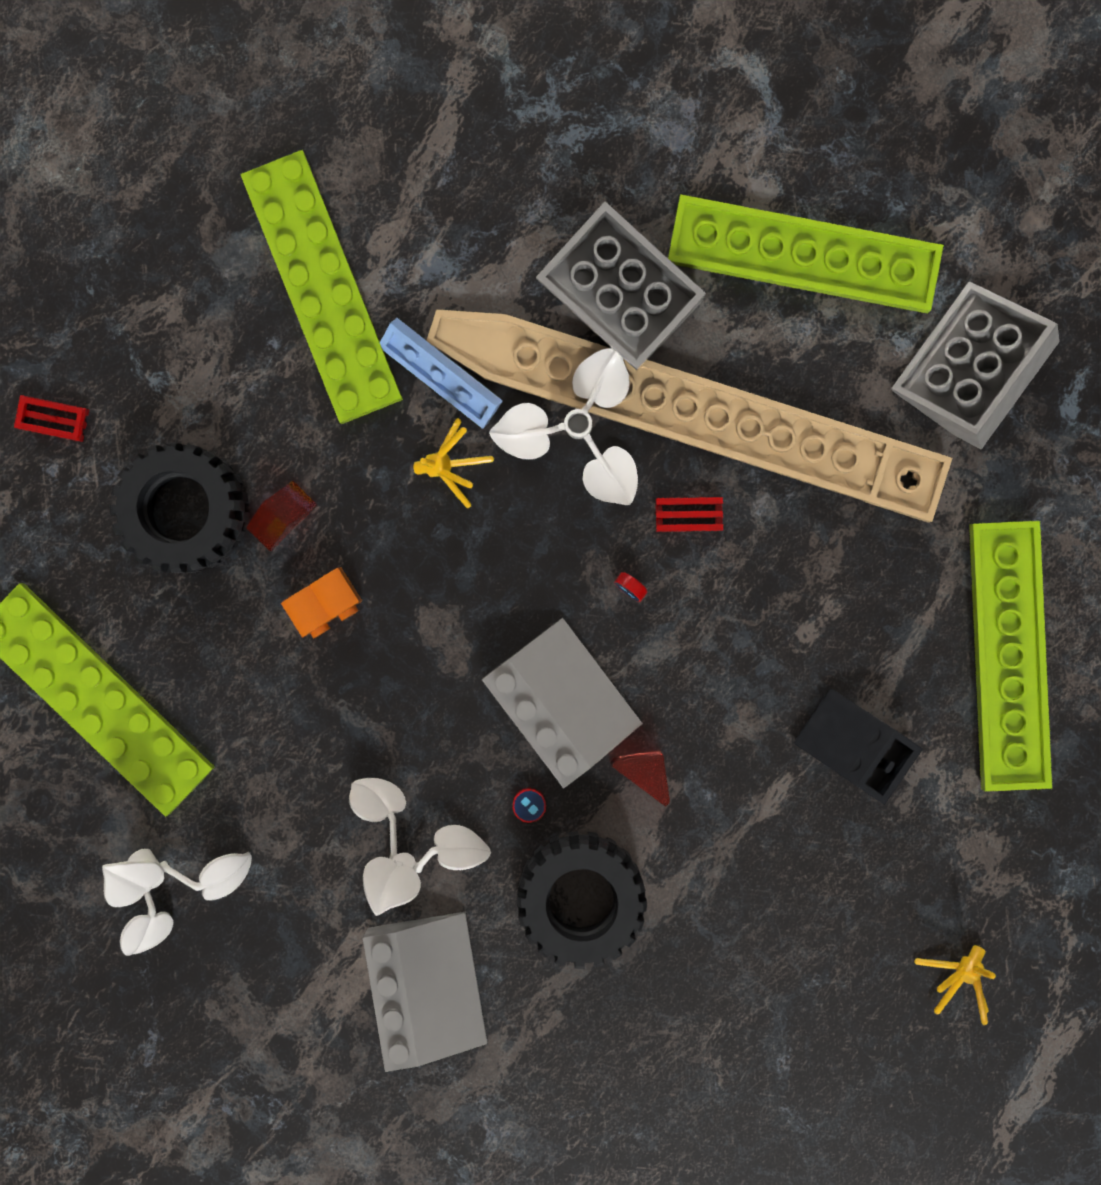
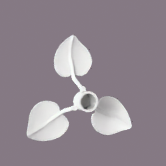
[489,348,638,505]
[349,778,491,916]
[102,849,252,956]

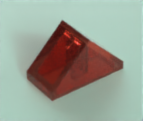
[246,481,318,551]
[610,750,670,807]

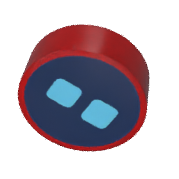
[614,572,648,602]
[513,788,546,823]

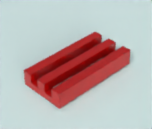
[14,395,90,442]
[655,497,723,532]

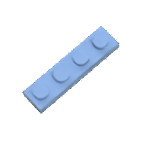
[380,318,502,429]

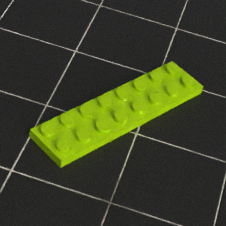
[240,150,403,424]
[668,194,944,313]
[969,521,1052,792]
[0,583,215,817]

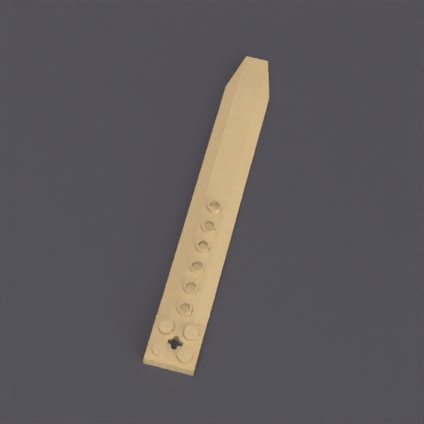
[426,310,953,523]

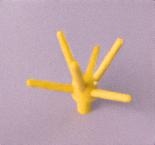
[413,418,494,508]
[914,945,996,1025]

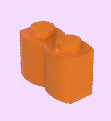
[281,567,362,639]

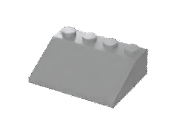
[536,202,706,370]
[891,281,1060,449]
[482,618,643,788]
[363,911,487,1072]

